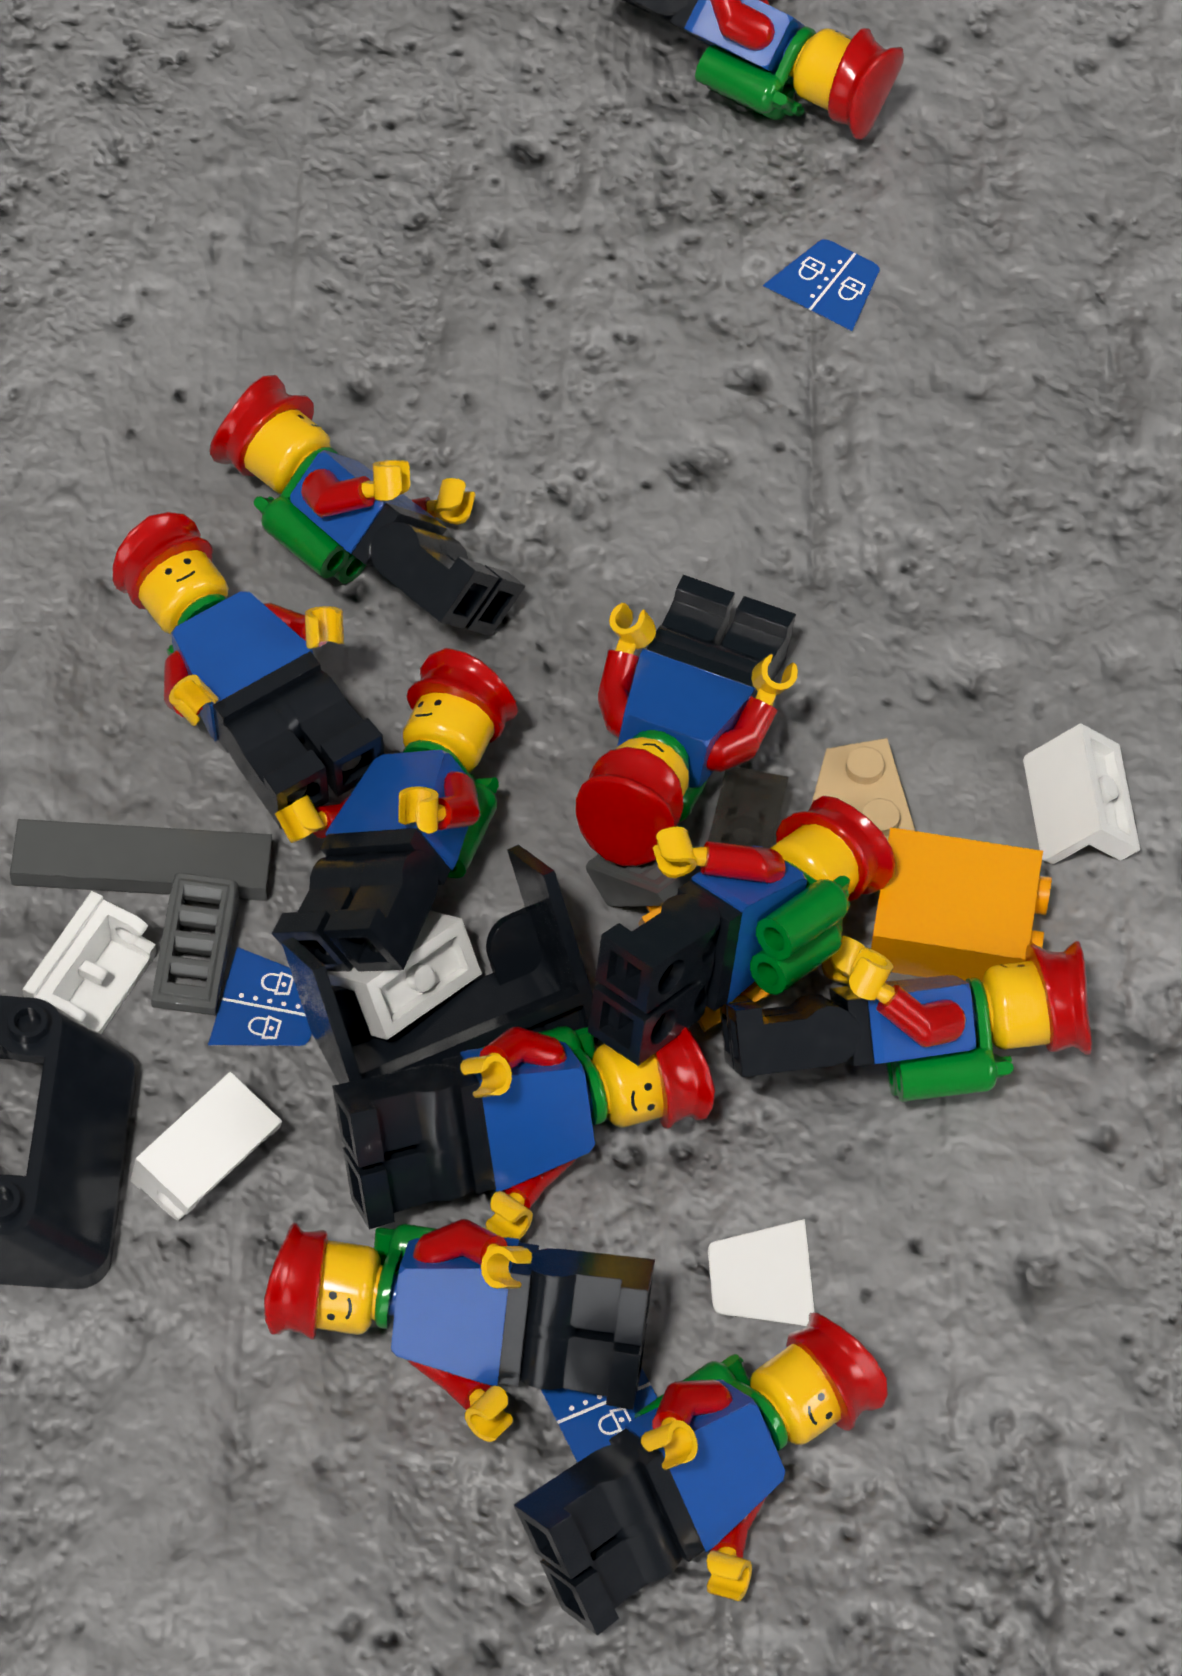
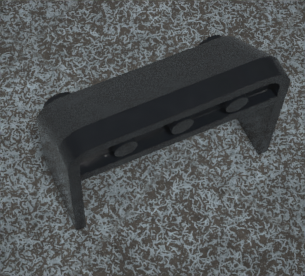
[281,844,598,1084]
[0,995,136,1289]

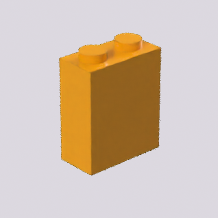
[871,827,1052,982]

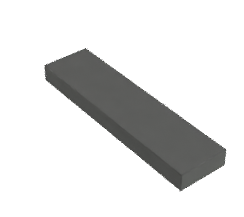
[10,819,273,900]

